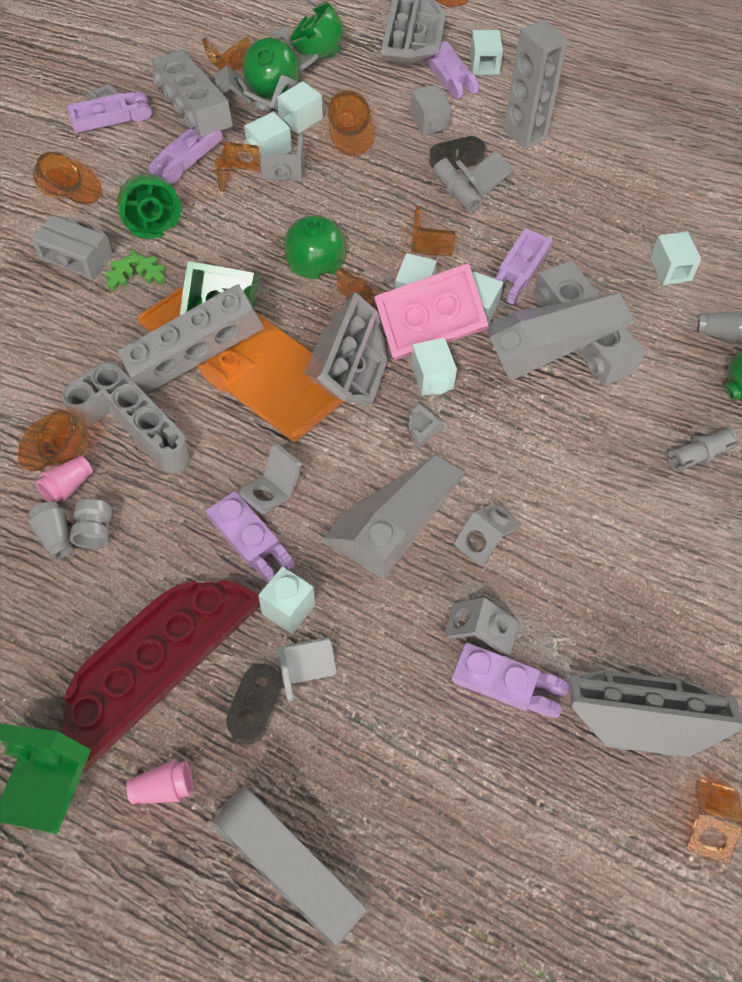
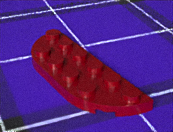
[61,580,260,773]

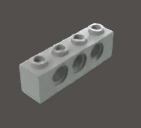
[504,19,568,150]
[151,49,233,138]
[534,260,645,386]
[118,283,264,394]

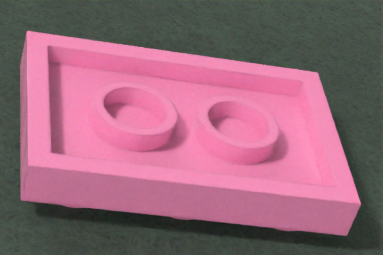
[374,263,490,361]

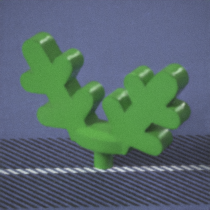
[105,250,165,291]

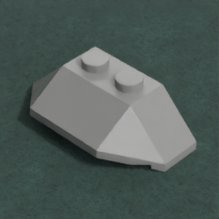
[381,0,446,64]
[304,292,388,406]
[569,670,742,757]

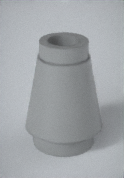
[698,311,742,344]
[28,502,73,559]

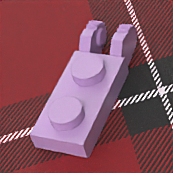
[424,41,479,99]
[66,91,152,133]
[148,128,223,185]
[495,228,553,305]
[206,491,295,584]
[452,642,569,718]

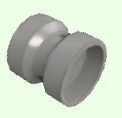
[69,499,112,549]

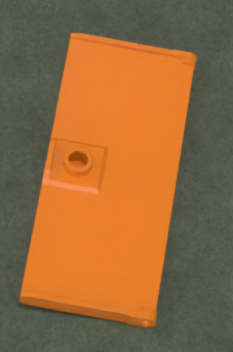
[138,285,346,443]

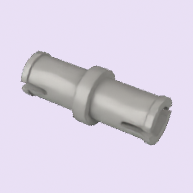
[433,158,483,213]
[667,427,738,472]

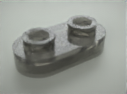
[429,136,486,170]
[226,664,283,745]

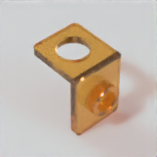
[202,37,251,71]
[215,142,261,192]
[411,206,455,256]
[337,267,372,306]
[687,779,742,863]

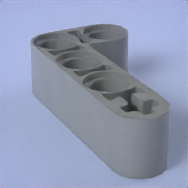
[62,363,190,473]
[207,788,367,948]

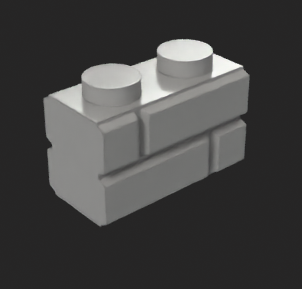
[32,215,113,279]

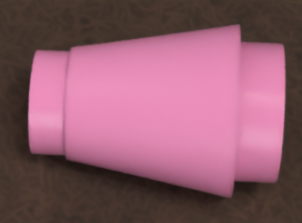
[35,456,93,503]
[126,759,193,805]

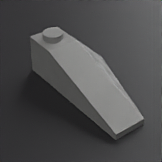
[487,293,635,381]
[324,455,465,580]

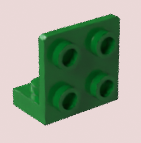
[0,723,91,835]

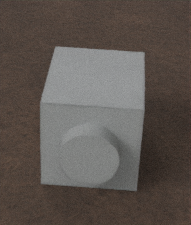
[410,84,451,136]

